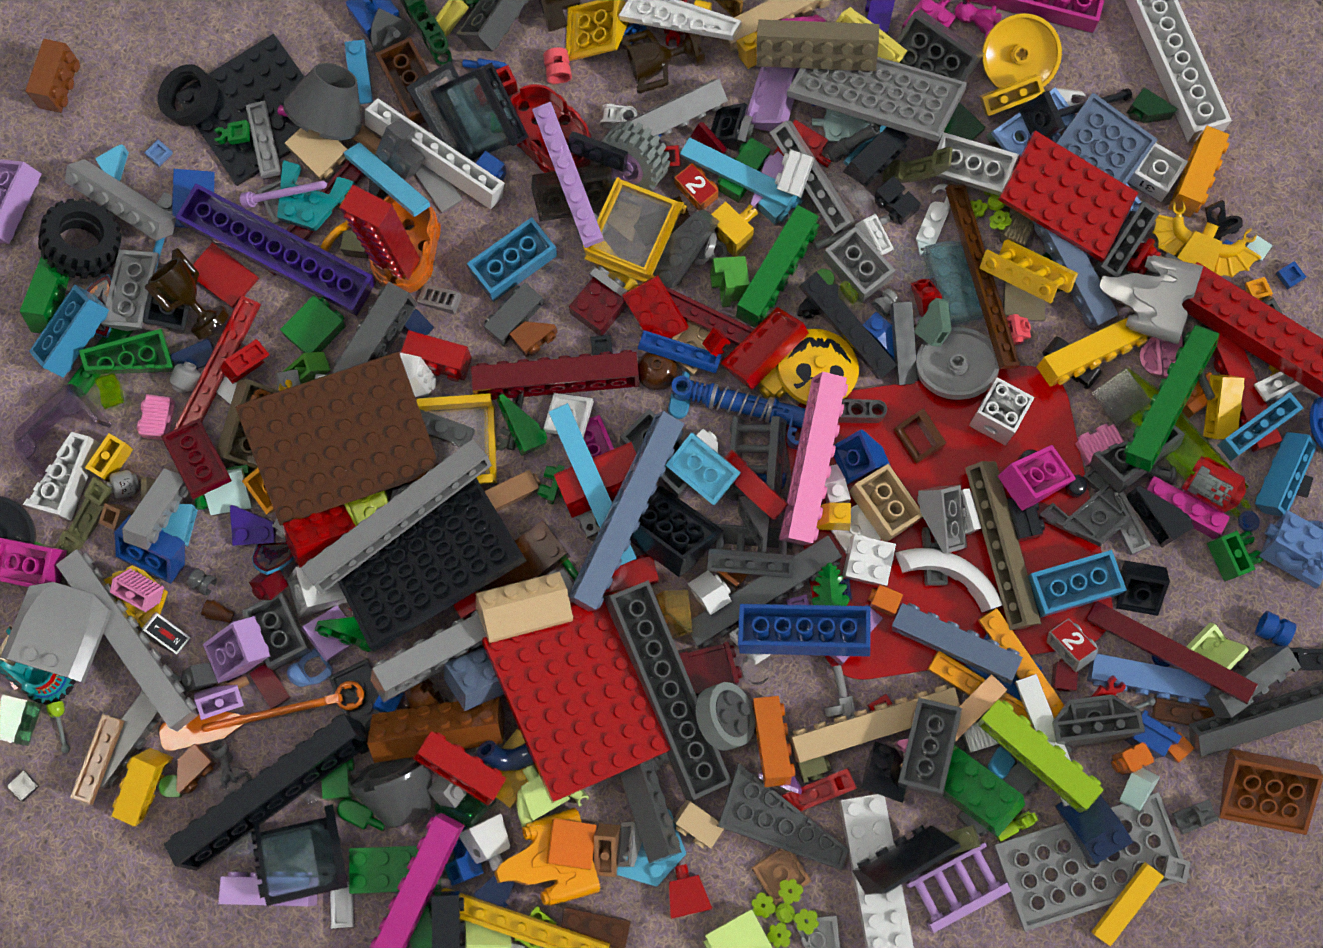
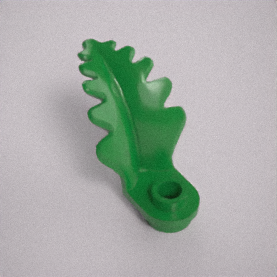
[812,562,850,606]

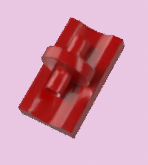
[1125,238,1161,275]

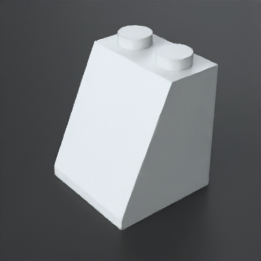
[288,566,347,618]

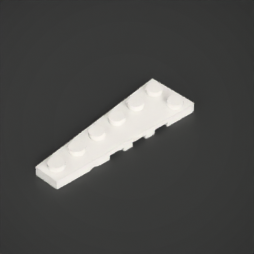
[619,0,742,41]

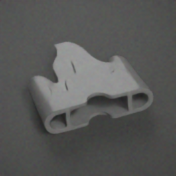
[1100,255,1203,345]

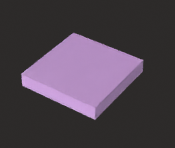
[301,605,353,662]

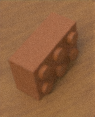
[25,38,80,113]

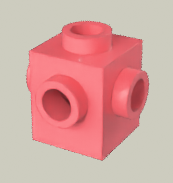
[1006,314,1031,345]

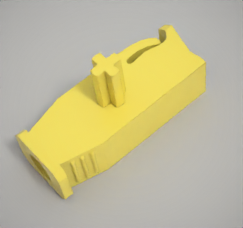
[836,7,907,63]

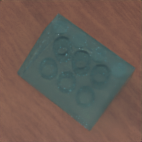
[922,241,984,326]

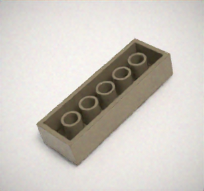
[757,19,879,71]

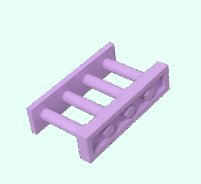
[906,843,1011,933]

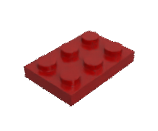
[622,275,689,338]

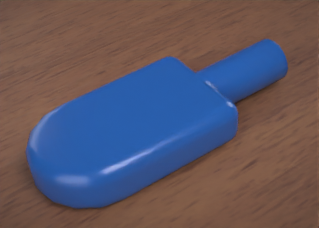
[462,58,507,70]

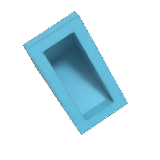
[95,144,129,181]

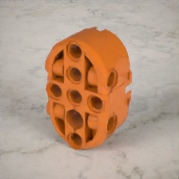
[369,195,441,293]

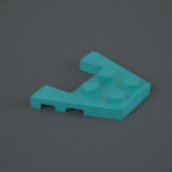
[277,160,356,232]

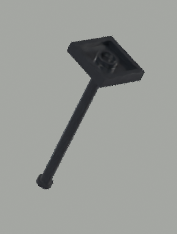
[1019,88,1132,139]

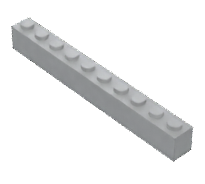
[301,439,492,594]
[56,549,198,732]

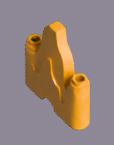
[494,807,600,906]

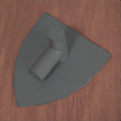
[371,8,413,53]

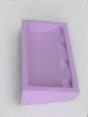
[746,67,800,131]

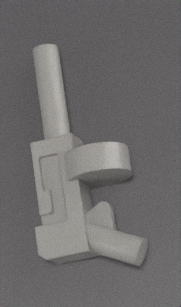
[824,665,856,718]

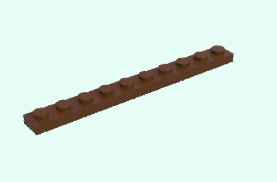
[945,184,1020,369]

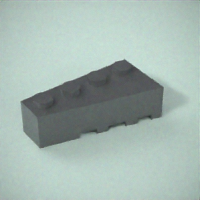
[639,209,719,289]
[1204,646,1301,718]

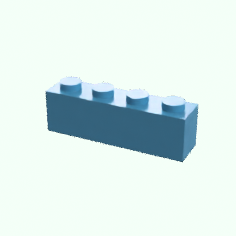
[1217,392,1303,462]
[1255,432,1317,517]

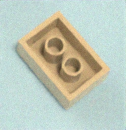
[849,464,923,542]

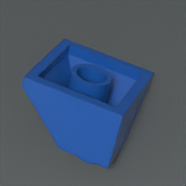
[834,429,890,485]

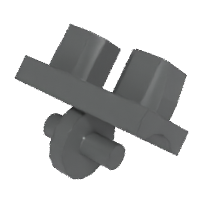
[1172,799,1219,834]

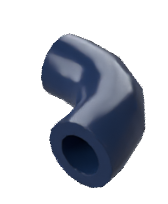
[477,740,534,771]

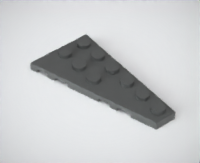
[717,763,848,870]

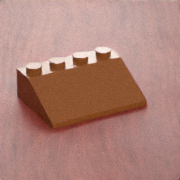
[1219,749,1323,835]

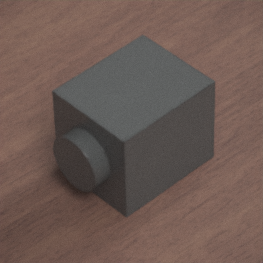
[182,662,218,692]

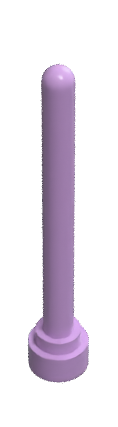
[240,181,327,209]

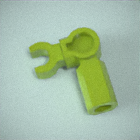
[997,810,1038,842]

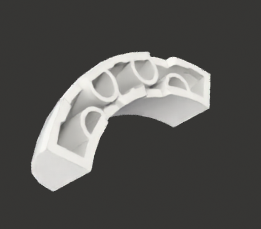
[895,548,1003,612]

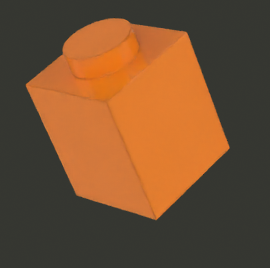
[868,584,903,617]

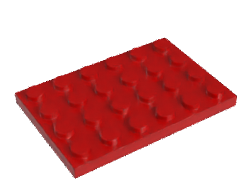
[998,130,1138,262]

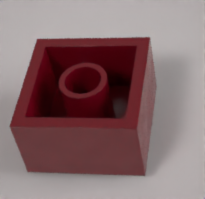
[569,277,626,336]

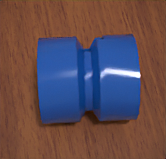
[1255,610,1297,646]

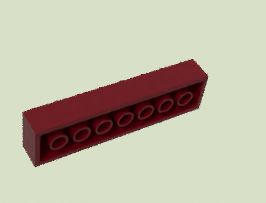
[471,350,639,400]

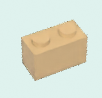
[673,800,724,849]

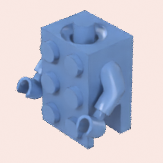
[1259,510,1323,589]

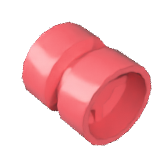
[543,47,572,84]

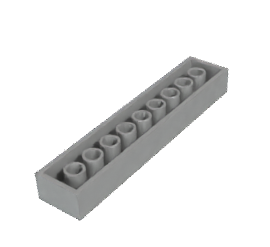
[371,568,573,702]

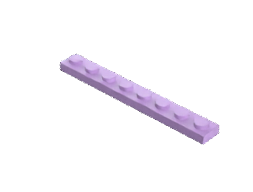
[532,102,604,248]

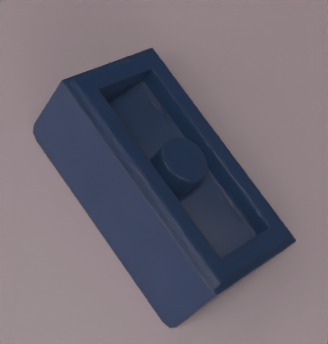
[170,339,214,369]

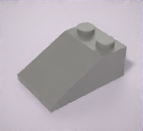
[917,485,967,554]

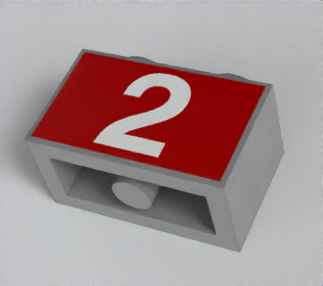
[1047,618,1098,672]

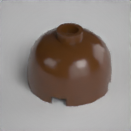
[638,352,678,390]
[403,678,444,709]

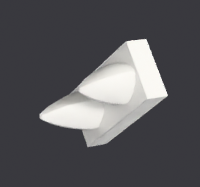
[961,488,981,535]

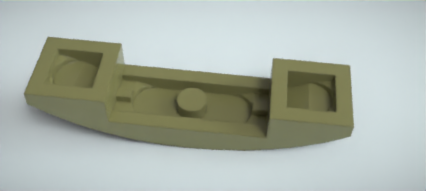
[883,147,952,183]
[54,477,112,557]

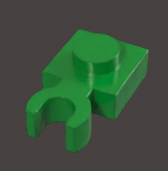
[215,120,250,145]

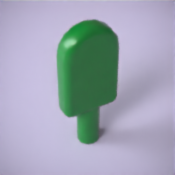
[337,798,385,831]

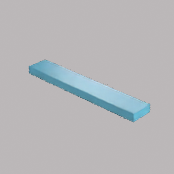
[680,137,794,209]
[343,142,430,217]

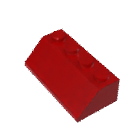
[553,442,636,518]

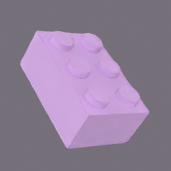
[203,616,270,683]

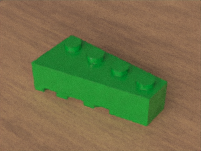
[19,256,69,334]
[79,329,174,375]

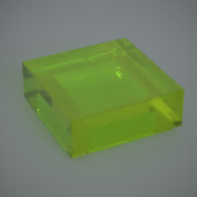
[839,280,858,304]

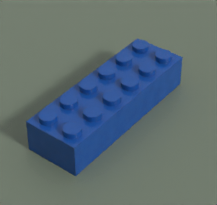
[738,604,871,656]

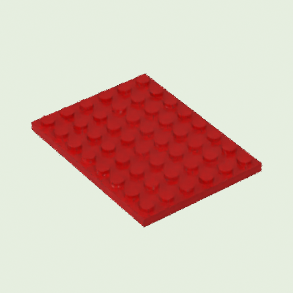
[481,600,671,803]

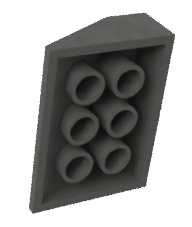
[896,9,984,82]

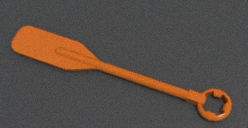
[159,681,364,751]

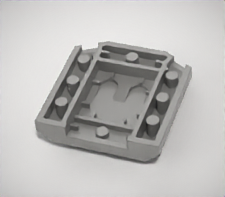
[1,582,112,683]

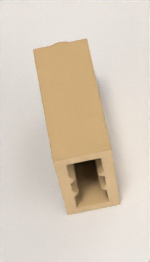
[285,128,347,181]

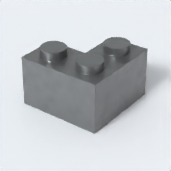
[375,118,425,180]

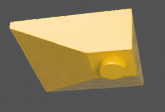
[566,0,629,61]

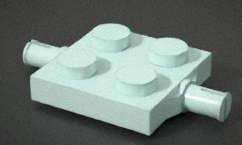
[812,108,879,143]

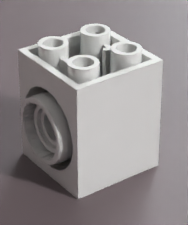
[969,377,1035,445]

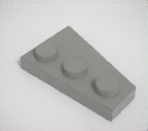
[793,916,840,948]

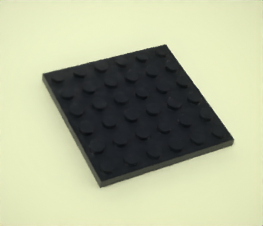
[175,33,304,186]

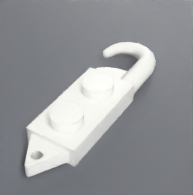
[915,184,951,256]

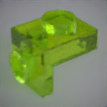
[95,373,124,409]

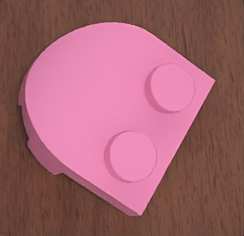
[1140,335,1183,378]

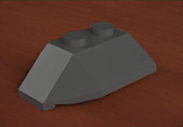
[1052,695,1145,746]

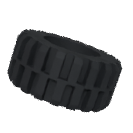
[38,198,122,279]

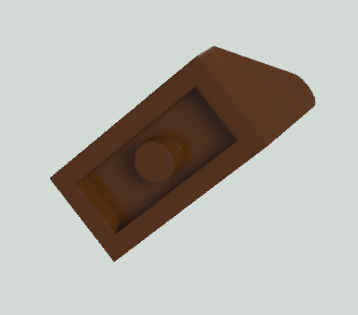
[893,408,946,464]

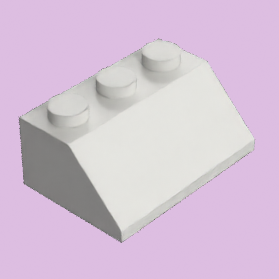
[399,352,436,400]

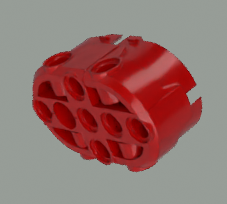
[510,84,591,178]

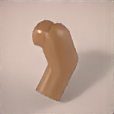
[216,675,249,689]

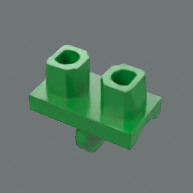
[537,464,565,505]

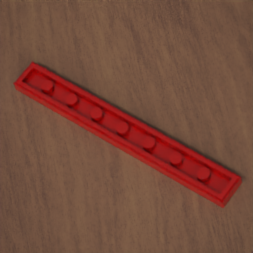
[173,295,261,430]

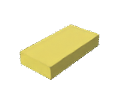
[435,0,469,37]

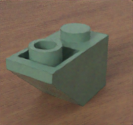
[914,298,952,347]

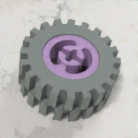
[594,121,670,198]

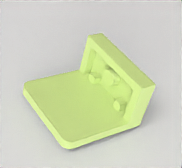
[1186,622,1249,669]

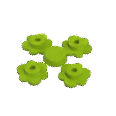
[970,191,1012,230]
[751,879,819,948]

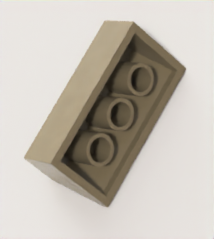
[216,379,278,470]

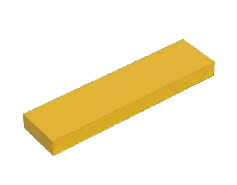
[1091,862,1164,947]

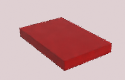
[193,243,259,309]

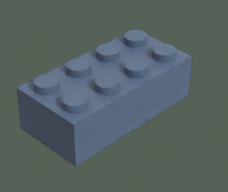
[444,648,504,711]

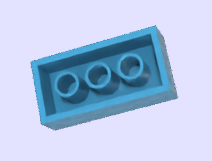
[467,217,558,302]
[29,285,109,378]
[1028,550,1126,618]

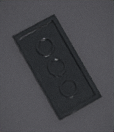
[328,659,380,755]

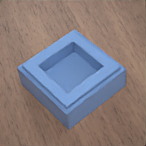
[144,140,173,167]

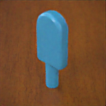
[668,371,691,419]
[988,747,1015,780]

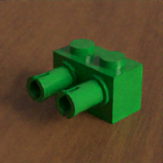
[1207,531,1263,582]

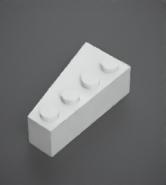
[23,432,101,521]

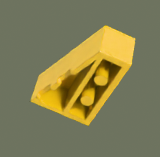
[111,748,174,827]

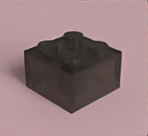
[1092,368,1151,428]

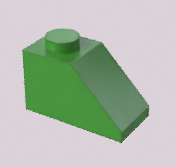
[283,352,330,384]

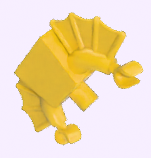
[1152,201,1262,278]

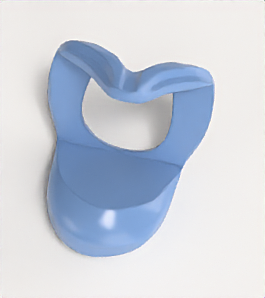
[287,648,332,687]

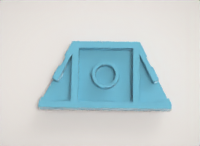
[617,809,686,887]

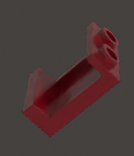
[679,641,742,695]

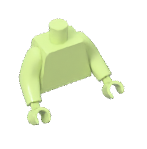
[517,764,589,827]

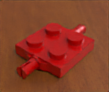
[774,120,832,168]

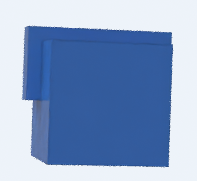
[1125,710,1182,759]

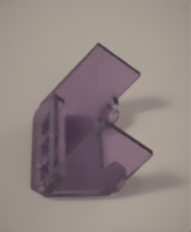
[13,384,112,478]

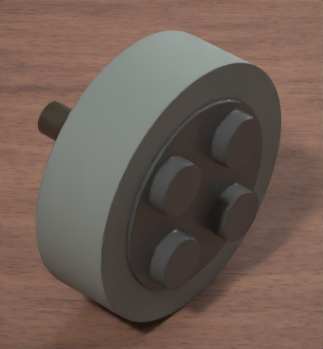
[696,682,755,751]

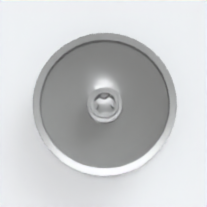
[916,327,999,400]

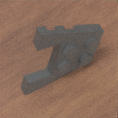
[1039,468,1130,547]

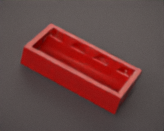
[721,307,809,390]

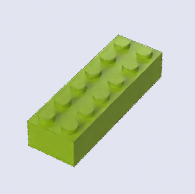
[977,699,1104,813]

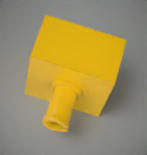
[711,201,758,257]

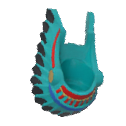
[0,626,76,705]

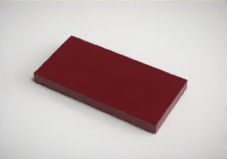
[161,419,232,499]

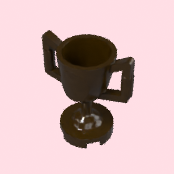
[620,30,705,94]
[145,248,229,340]

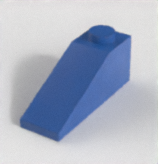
[863,312,917,362]

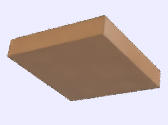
[751,849,811,905]

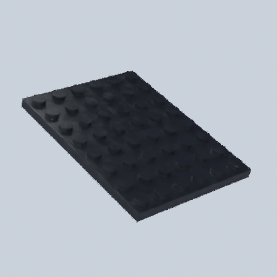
[338,478,526,652]

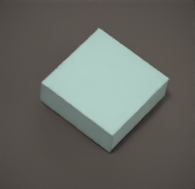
[1247,234,1273,263]

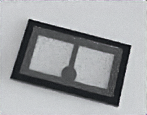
[406,61,492,153]

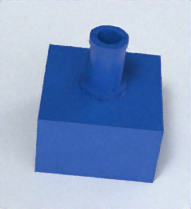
[345,0,401,42]

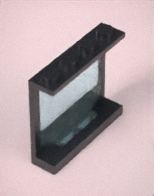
[430,62,528,161]
[251,804,348,906]

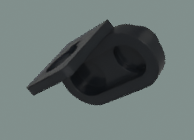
[1205,200,1243,240]

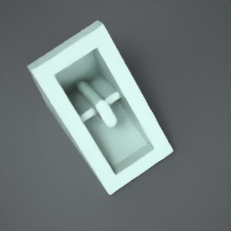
[1119,768,1160,812]

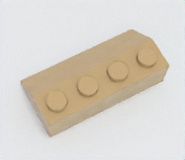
[476,572,573,643]

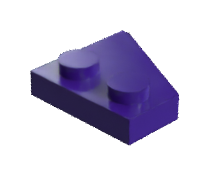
[230,505,276,546]

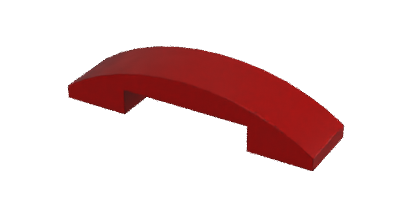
[724,449,789,520]
[781,768,857,811]

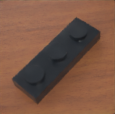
[569,131,628,172]

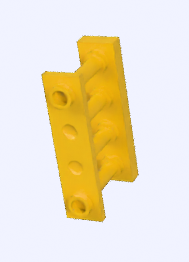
[980,239,1078,304]

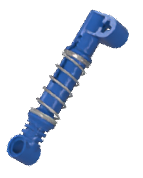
[672,376,806,450]

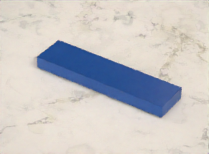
[637,330,721,374]

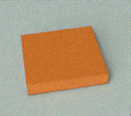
[547,818,596,870]

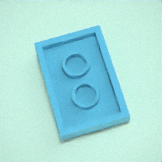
[666,432,741,505]

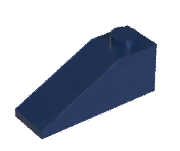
[474,848,525,908]

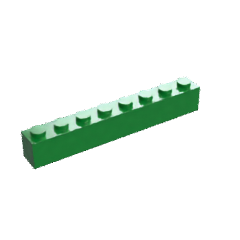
[1124,325,1219,472]

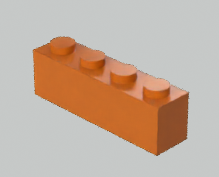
[752,696,795,787]

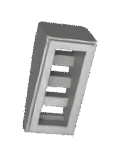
[417,284,462,315]
[617,822,642,867]

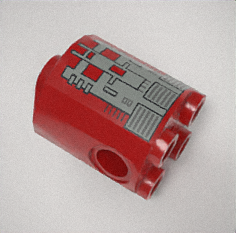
[1182,456,1246,513]

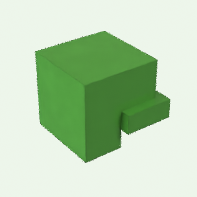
[710,256,750,307]

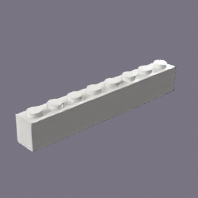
[365,98,504,210]

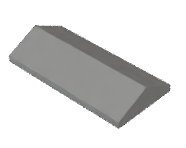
[101,250,159,331]

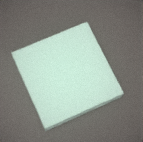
[205,468,252,515]

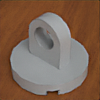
[693,229,727,266]

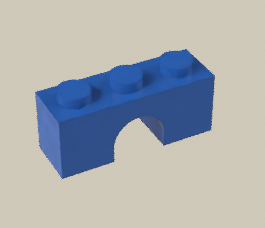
[445,811,484,886]

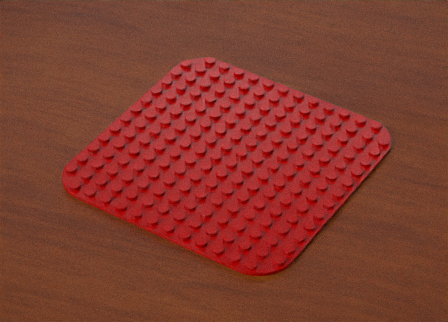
[785,366,1113,680]

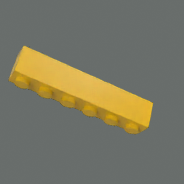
[1036,317,1148,387]

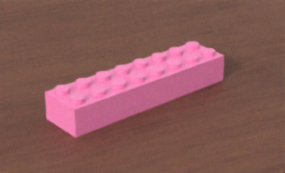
[779,372,848,546]

